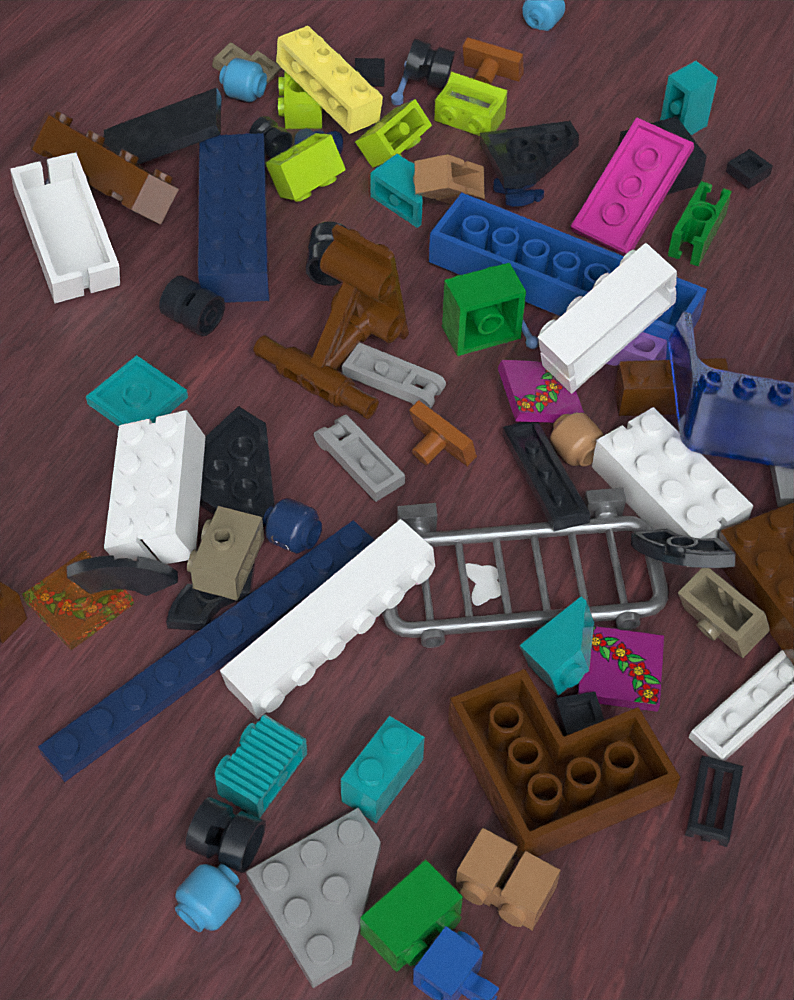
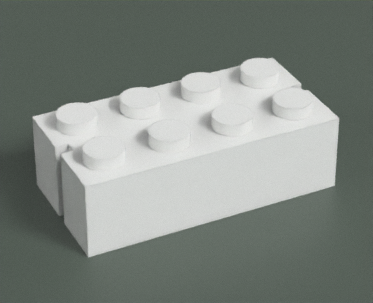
[10,152,120,303]
[538,243,677,394]
[592,407,753,567]
[104,410,205,564]

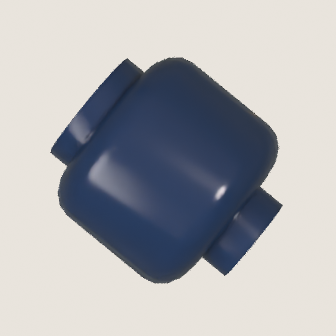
[263,498,322,554]

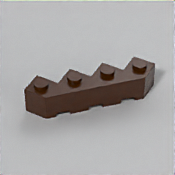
[29,110,179,224]

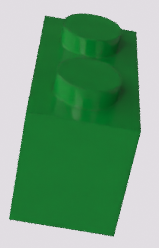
[360,860,463,973]

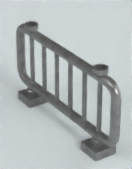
[382,488,668,648]

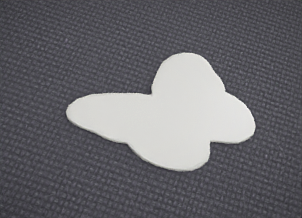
[465,563,501,606]

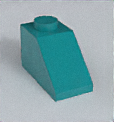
[370,154,422,228]
[520,596,594,695]

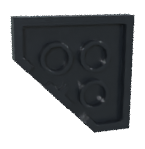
[480,121,579,189]
[200,406,275,527]

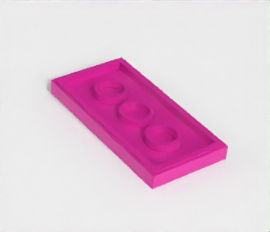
[570,117,694,256]

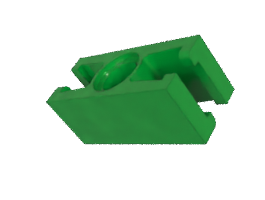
[668,181,732,267]

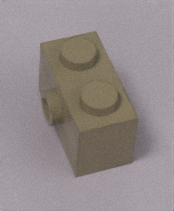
[187,506,264,601]
[678,568,770,658]

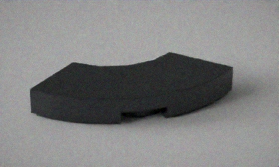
[631,528,735,568]
[66,555,178,596]
[166,563,255,631]

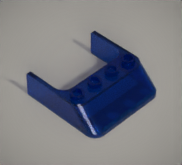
[668,312,794,469]

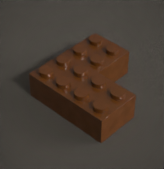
[719,503,794,665]
[448,669,681,860]

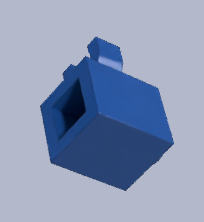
[413,926,499,1000]

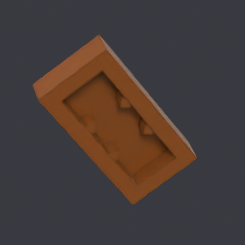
[463,37,524,85]
[409,400,477,467]

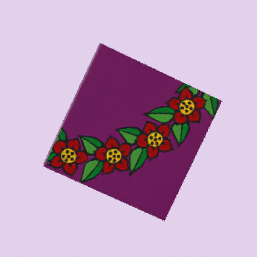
[498,360,584,423]
[578,626,664,712]

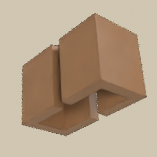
[413,154,485,204]
[455,828,561,931]

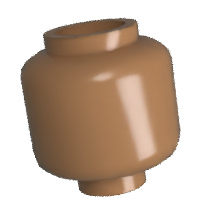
[550,413,604,466]

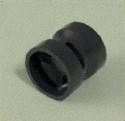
[249,116,293,158]

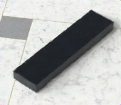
[502,422,590,532]

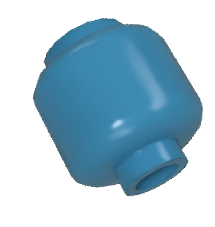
[522,0,565,31]
[219,58,267,102]
[175,864,241,932]

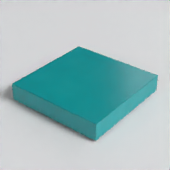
[86,355,188,427]

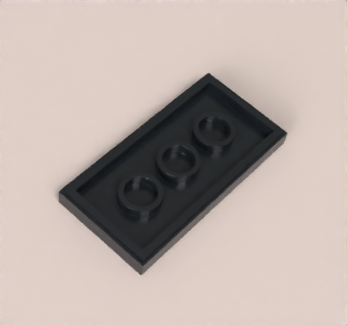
[103,87,222,164]

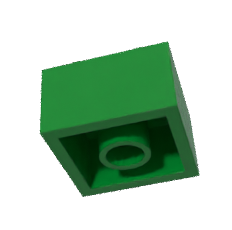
[442,262,526,356]

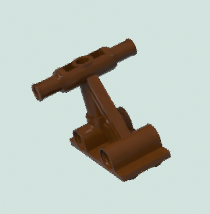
[253,224,409,419]

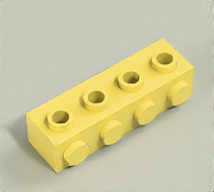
[276,26,383,134]

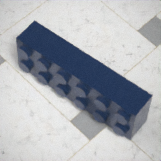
[198,133,269,303]

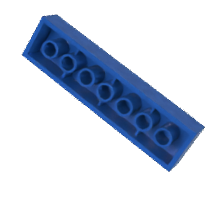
[429,193,707,360]

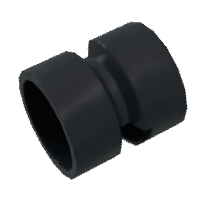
[403,38,455,90]
[305,222,348,286]
[159,275,225,337]
[185,797,266,873]

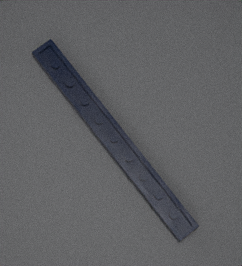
[38,520,375,782]

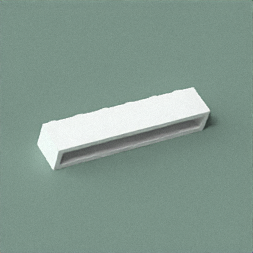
[220,519,435,719]

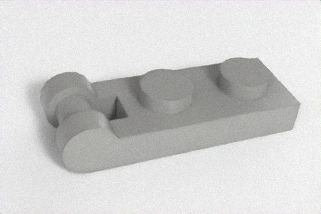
[342,343,446,409]
[314,415,405,502]

